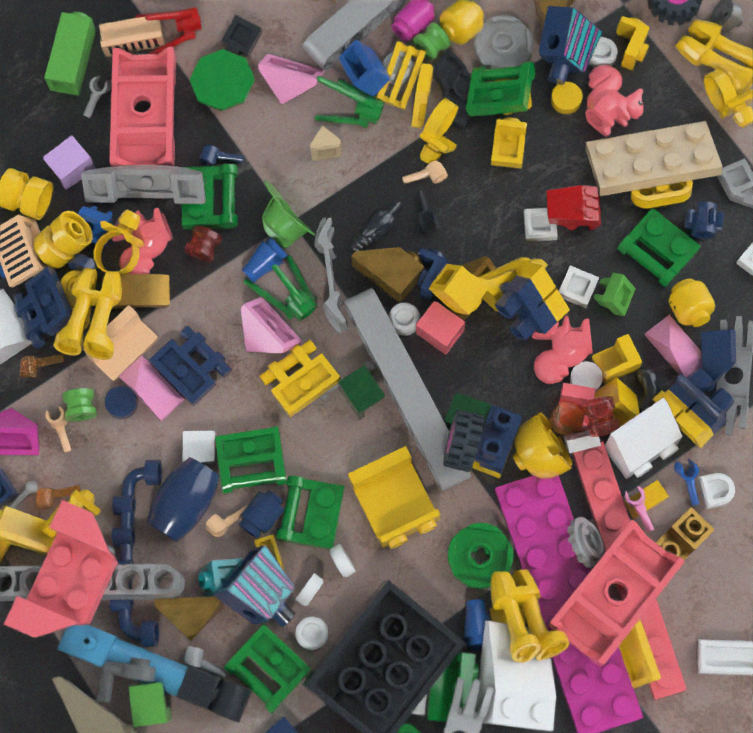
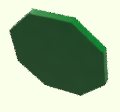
[189,49,255,111]

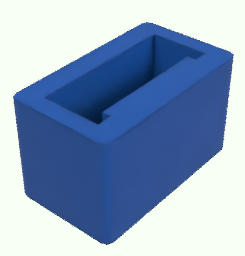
[338,40,391,97]

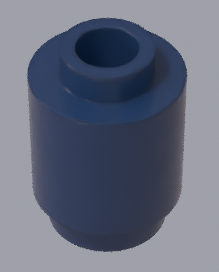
[238,490,284,539]

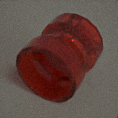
[581,396,620,437]

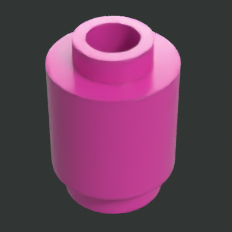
[391,0,435,42]

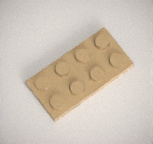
[586,121,723,196]

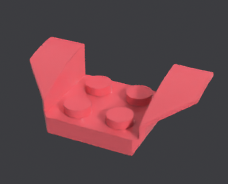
[4,500,118,638]

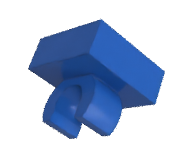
[78,206,112,246]

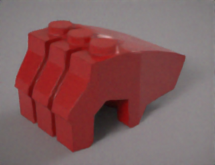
[546,185,601,230]

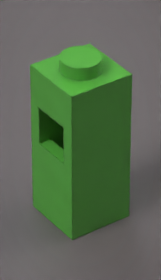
[45,12,96,96]

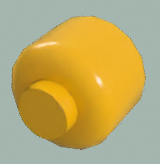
[439,0,484,45]
[668,279,715,327]

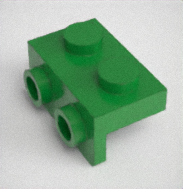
[426,653,478,723]

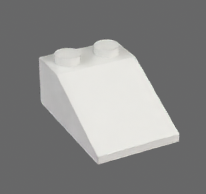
[475,621,556,731]

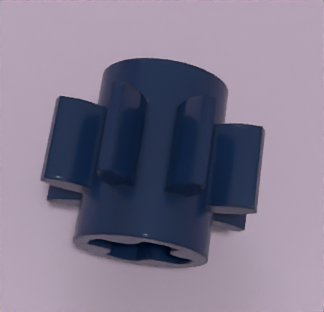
[685,201,724,239]

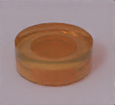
[550,402,583,435]

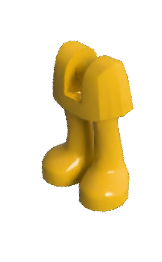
[675,19,753,96]
[53,267,122,360]
[490,569,570,663]

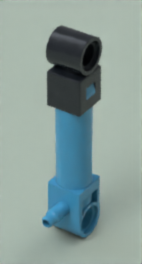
[57,625,252,723]

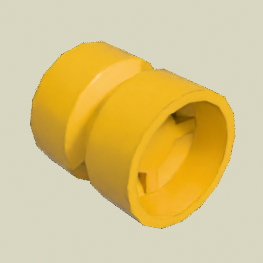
[0,168,53,220]
[33,211,93,268]

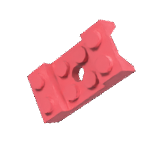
[110,47,176,167]
[548,520,685,668]

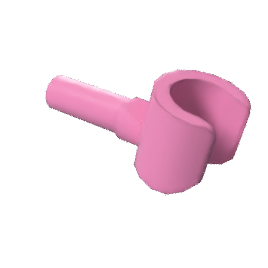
[625,486,654,532]

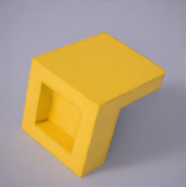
[592,334,642,385]
[593,377,640,433]

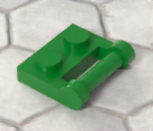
[466,61,535,117]
[182,164,238,229]
[617,208,701,288]
[215,426,287,494]
[275,475,345,550]
[224,624,312,714]

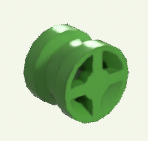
[413,22,451,61]
[62,388,97,422]

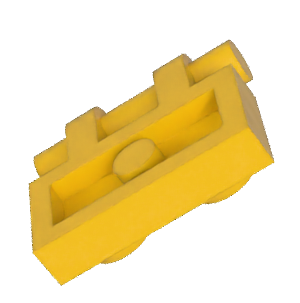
[259,339,341,418]

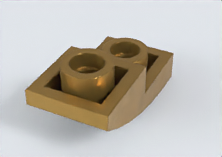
[102,274,170,309]
[656,507,715,560]

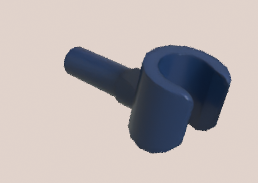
[199,145,244,166]

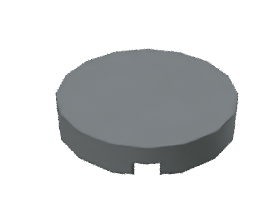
[473,15,534,69]

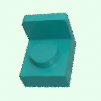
[198,558,243,597]

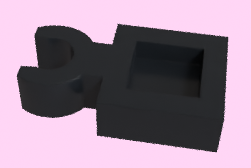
[221,15,263,57]

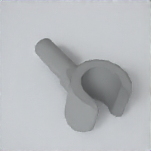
[83,75,112,118]
[184,646,227,679]

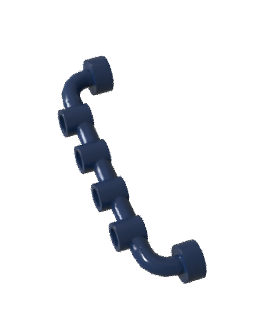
[110,459,163,647]

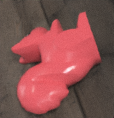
[586,65,643,137]
[112,207,173,275]
[532,315,593,384]

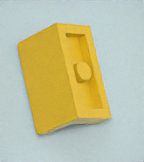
[0,506,54,556]

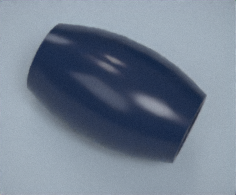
[147,457,220,542]

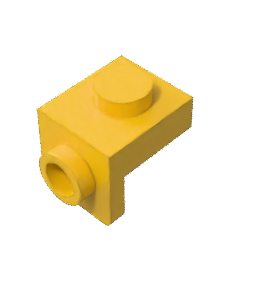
[616,16,650,70]
[491,117,527,168]

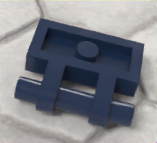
[14,266,73,349]
[149,326,232,407]

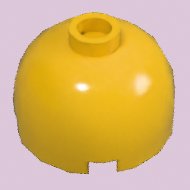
[512,412,573,479]

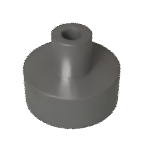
[711,0,743,31]

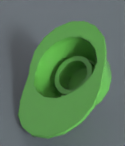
[262,180,315,248]

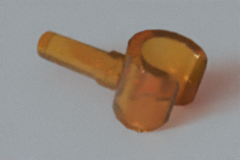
[20,354,64,377]
[36,484,81,509]

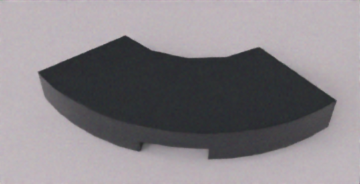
[433,48,471,130]

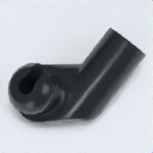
[636,367,663,413]

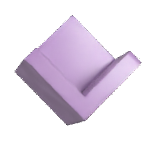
[44,136,95,190]

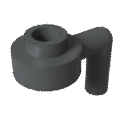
[97,657,156,702]

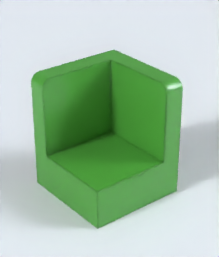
[129,682,172,727]

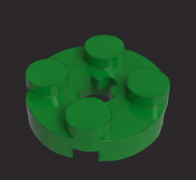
[447,523,513,589]

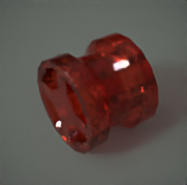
[184,226,222,262]

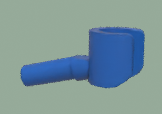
[674,459,699,506]

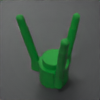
[314,76,385,128]
[243,255,318,322]

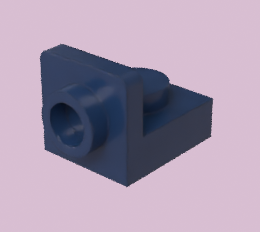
[417,248,449,302]

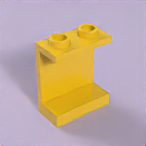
[348,446,441,549]

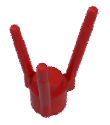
[135,7,202,55]

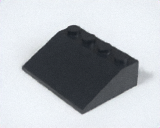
[301,580,466,733]

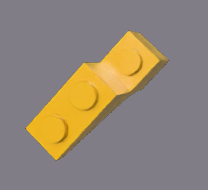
[428,257,547,315]

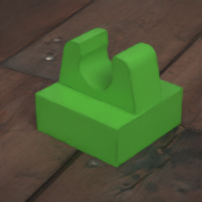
[594,273,636,316]

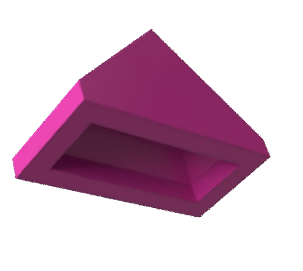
[0,408,40,455]

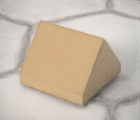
[310,125,342,161]

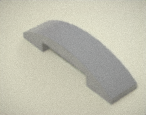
[81,165,206,204]

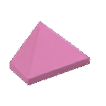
[258,54,324,104]
[241,297,303,354]
[645,315,702,378]
[119,355,185,422]

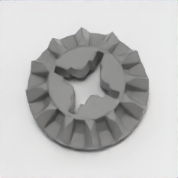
[568,517,604,569]

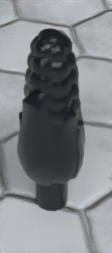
[347,199,403,256]

